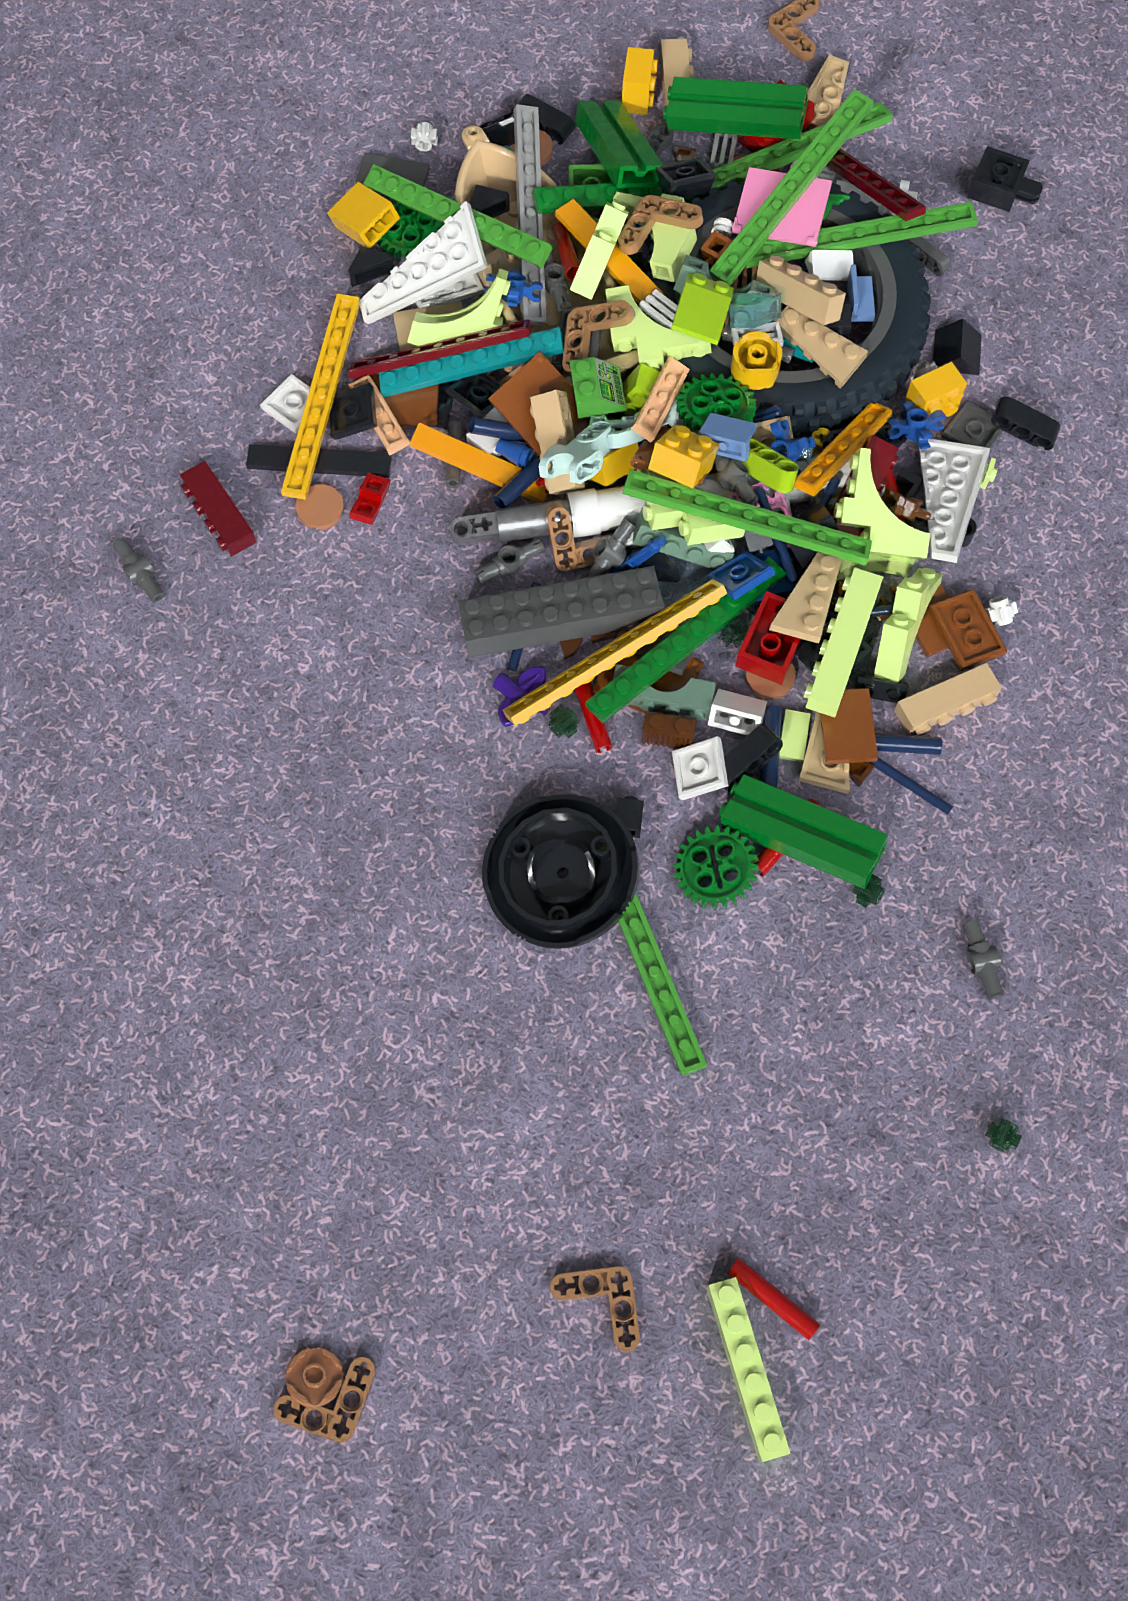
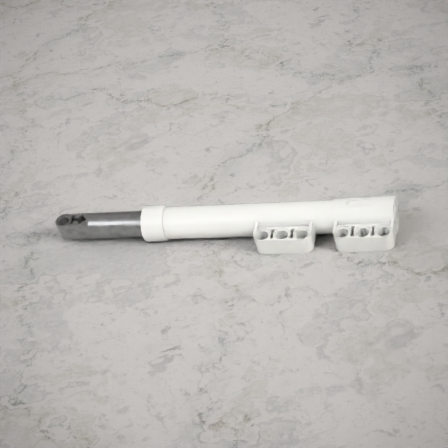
[450,456,885,545]

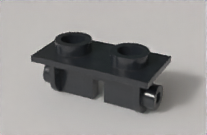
[855,672,909,703]

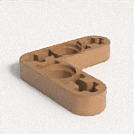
[768,0,820,62]
[618,195,704,255]
[562,300,635,375]
[545,502,613,571]
[550,1266,640,1353]
[273,1357,376,1443]

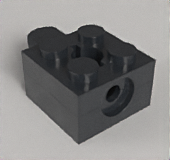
[967,146,1043,212]
[798,615,875,678]

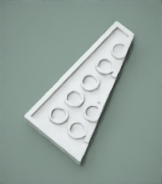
[360,201,488,324]
[918,439,990,563]

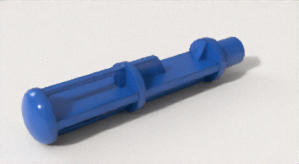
[609,535,667,574]

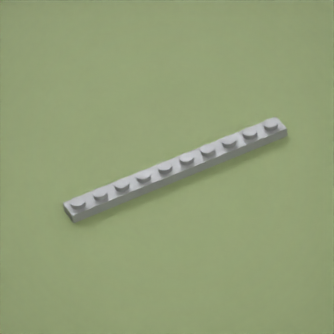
[514,104,546,326]

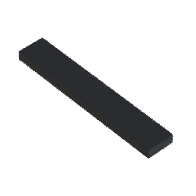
[246,444,392,478]

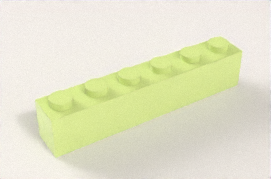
[804,567,883,718]
[706,1277,791,1463]

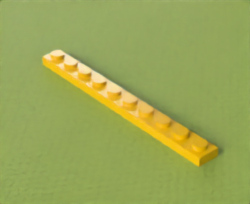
[281,294,360,500]
[503,579,727,726]

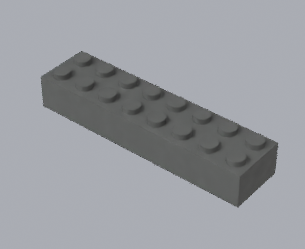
[458,566,664,658]

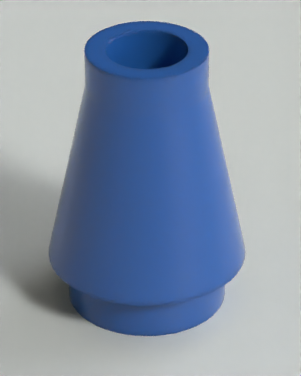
[495,439,533,467]

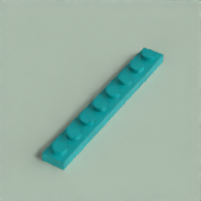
[378,327,564,398]

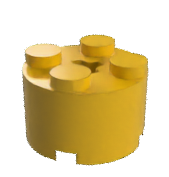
[731,331,782,390]

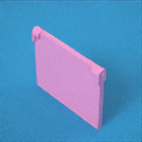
[732,167,832,247]

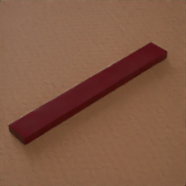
[826,148,926,221]
[348,319,532,380]

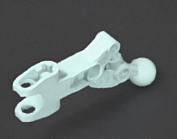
[539,398,686,484]

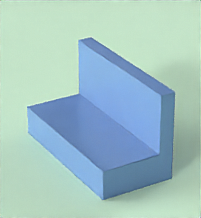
[847,264,875,322]
[699,413,757,462]

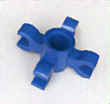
[484,269,543,307]
[886,400,946,450]
[770,420,816,476]

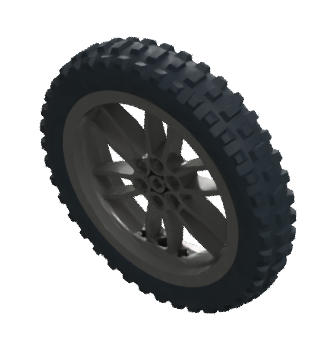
[636,179,931,438]

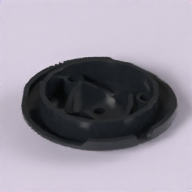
[482,794,639,949]

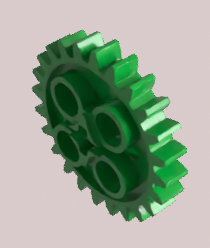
[377,201,444,261]
[676,373,756,432]
[673,825,759,910]

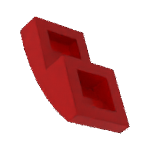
[350,473,391,525]

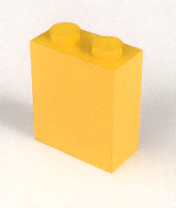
[327,182,400,248]

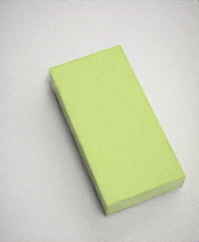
[779,709,811,763]

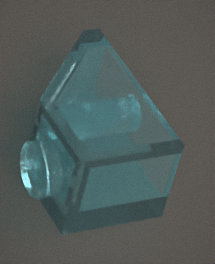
[730,293,781,328]

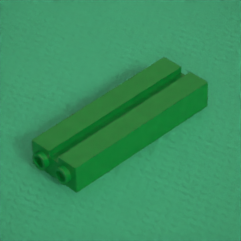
[663,77,808,140]
[575,100,664,188]
[719,775,888,889]

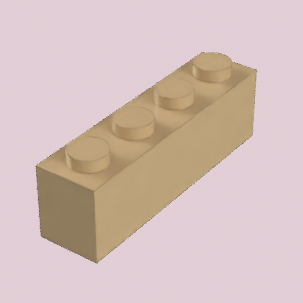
[660,39,694,123]
[755,256,846,325]
[530,390,585,495]
[894,663,1002,735]

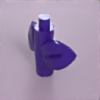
[493,666,550,727]

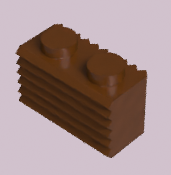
[641,711,696,749]

